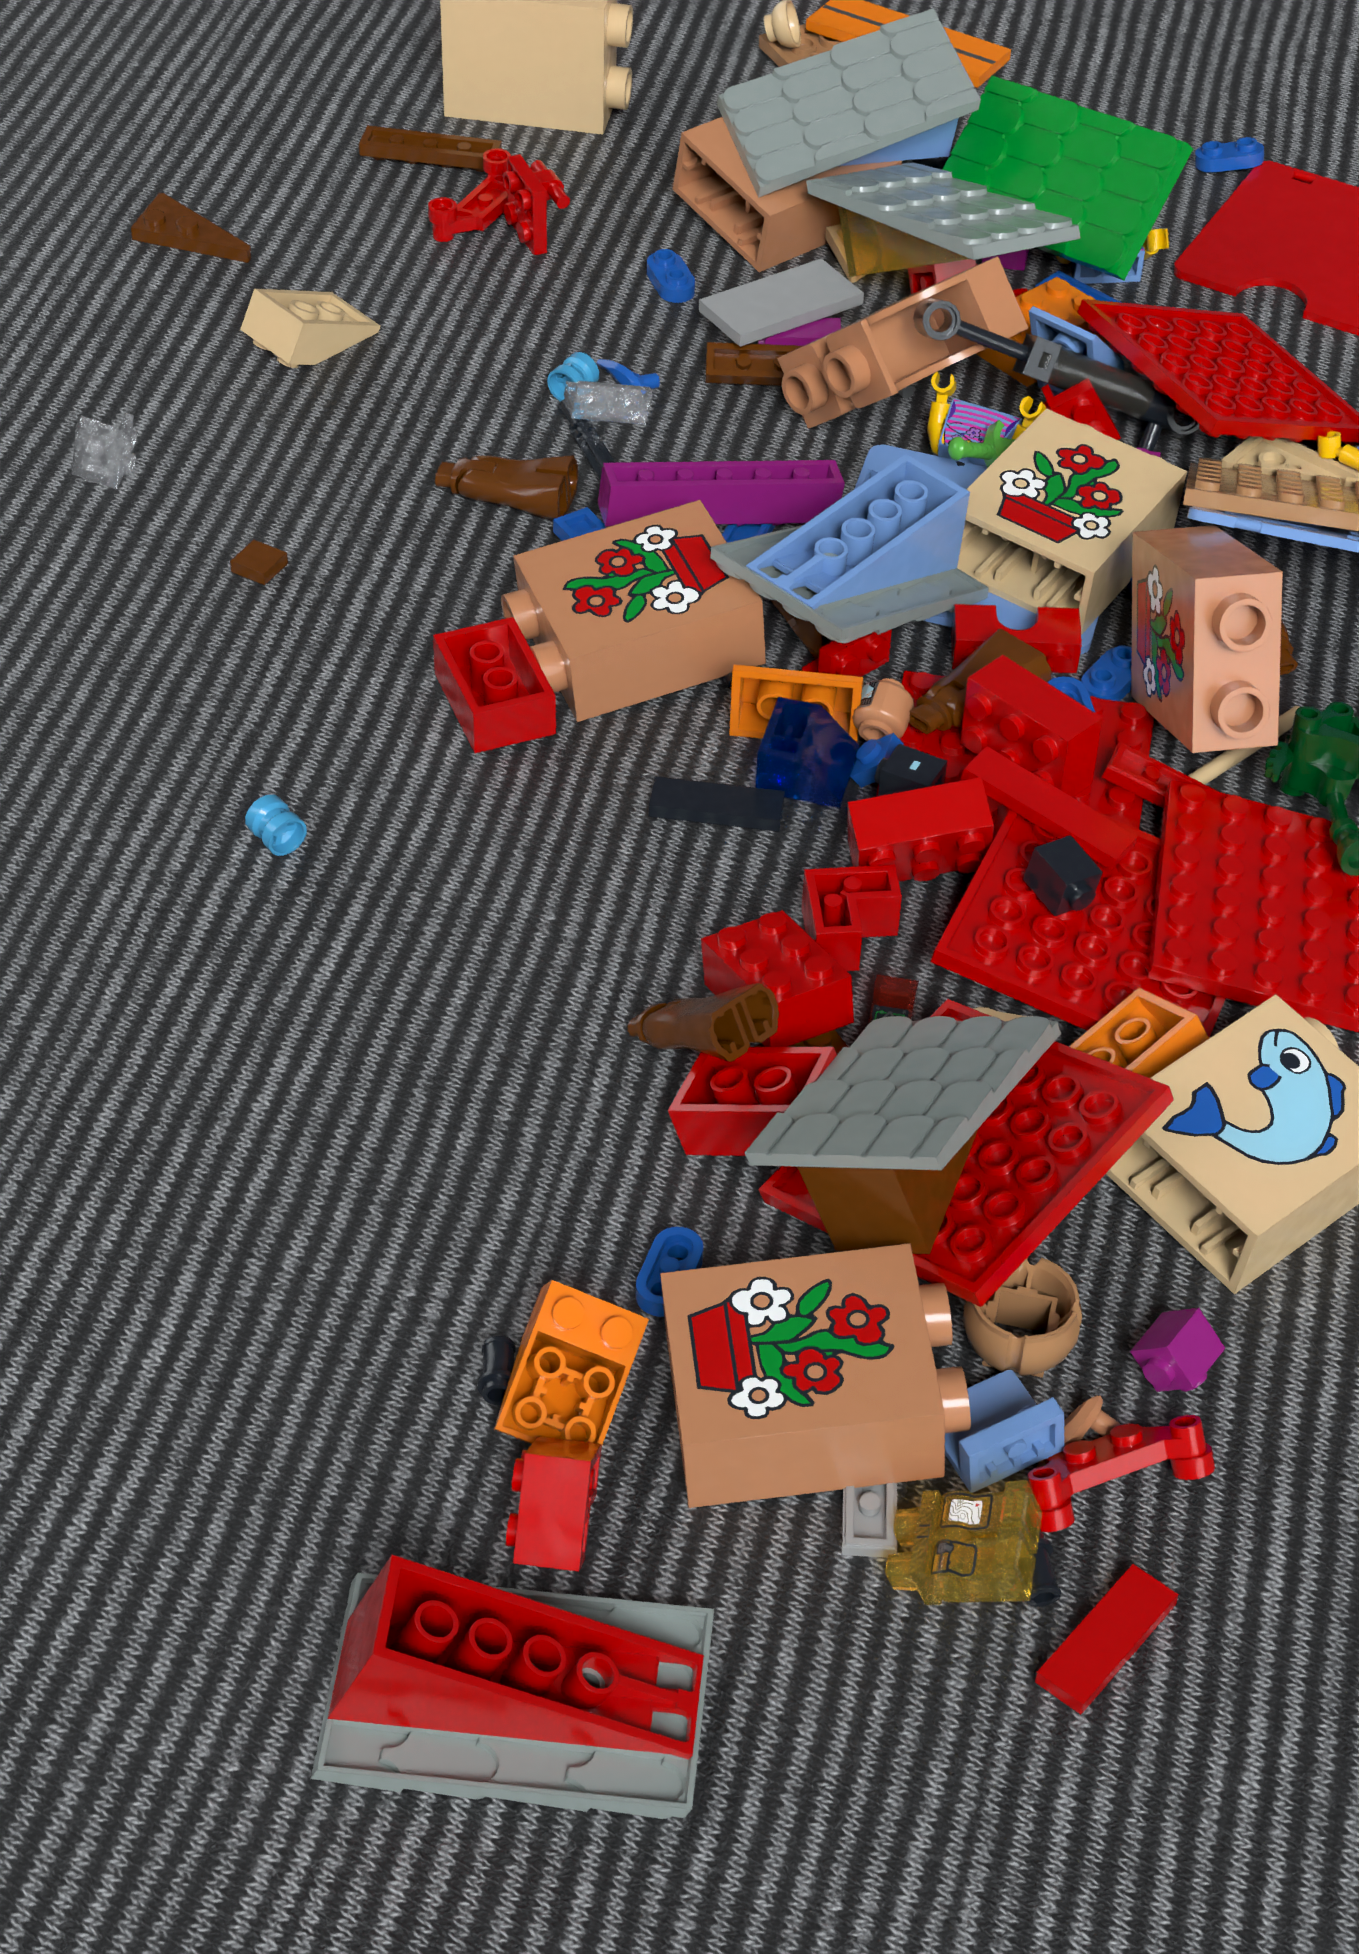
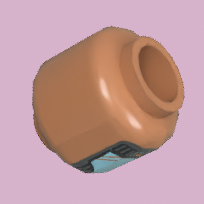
[852,678,914,741]

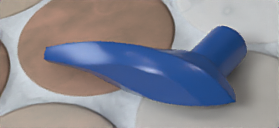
[596,359,660,393]

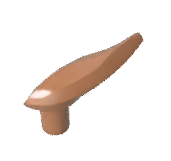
[1036,1395,1121,1468]

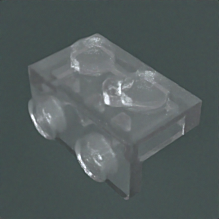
[564,381,652,425]
[71,412,138,490]

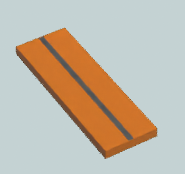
[806,0,1011,88]

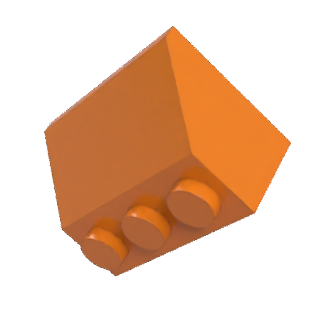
[729,664,864,748]
[1069,988,1209,1078]

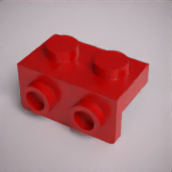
[1041,378,1121,440]
[801,629,892,677]

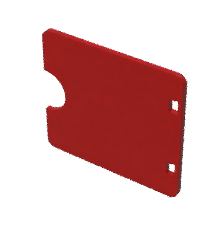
[1173,161,1359,336]

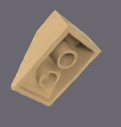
[240,289,380,368]

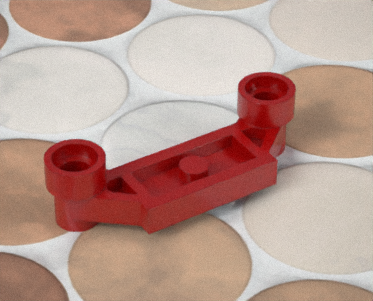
[428,148,511,242]
[1028,1415,1215,1532]

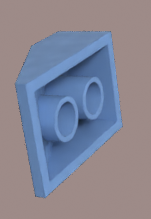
[1029,306,1126,408]

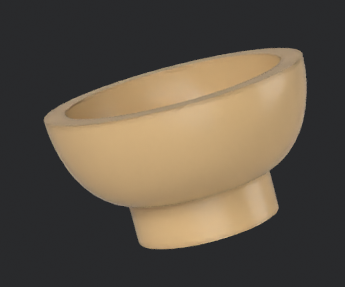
[764,0,801,48]

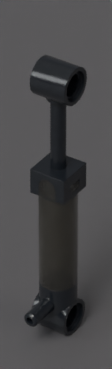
[913,298,1200,451]

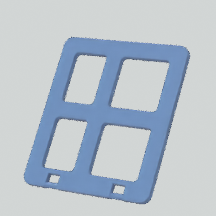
[1187,506,1359,553]

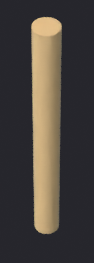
[1188,706,1300,785]

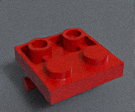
[503,154,570,255]

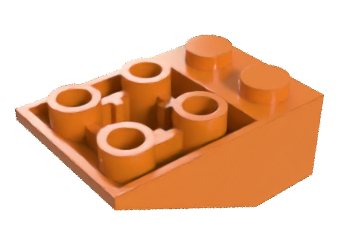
[494,1280,649,1445]

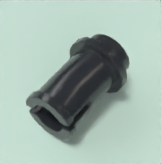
[477,1336,516,1405]
[1009,1531,1061,1607]

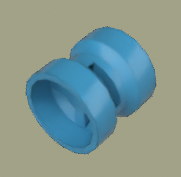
[547,352,599,402]
[245,794,307,856]

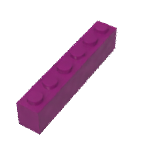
[598,460,845,526]

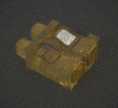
[885,1480,1042,1605]

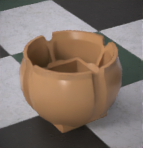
[963,1258,1082,1378]

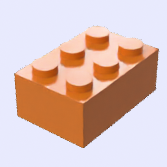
[976,277,1106,387]

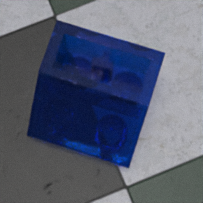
[755,697,860,808]

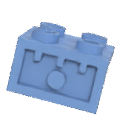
[945,1370,1064,1493]

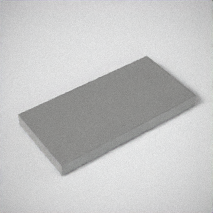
[699,258,864,347]

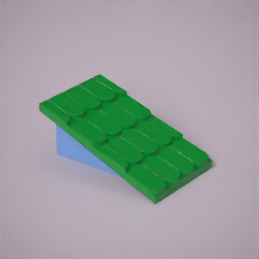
[942,75,1193,281]

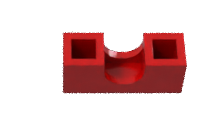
[951,604,1082,673]

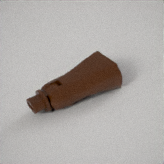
[435,455,578,521]
[909,629,1051,734]
[627,983,779,1062]

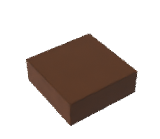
[230,540,288,585]

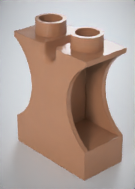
[777,256,1028,429]

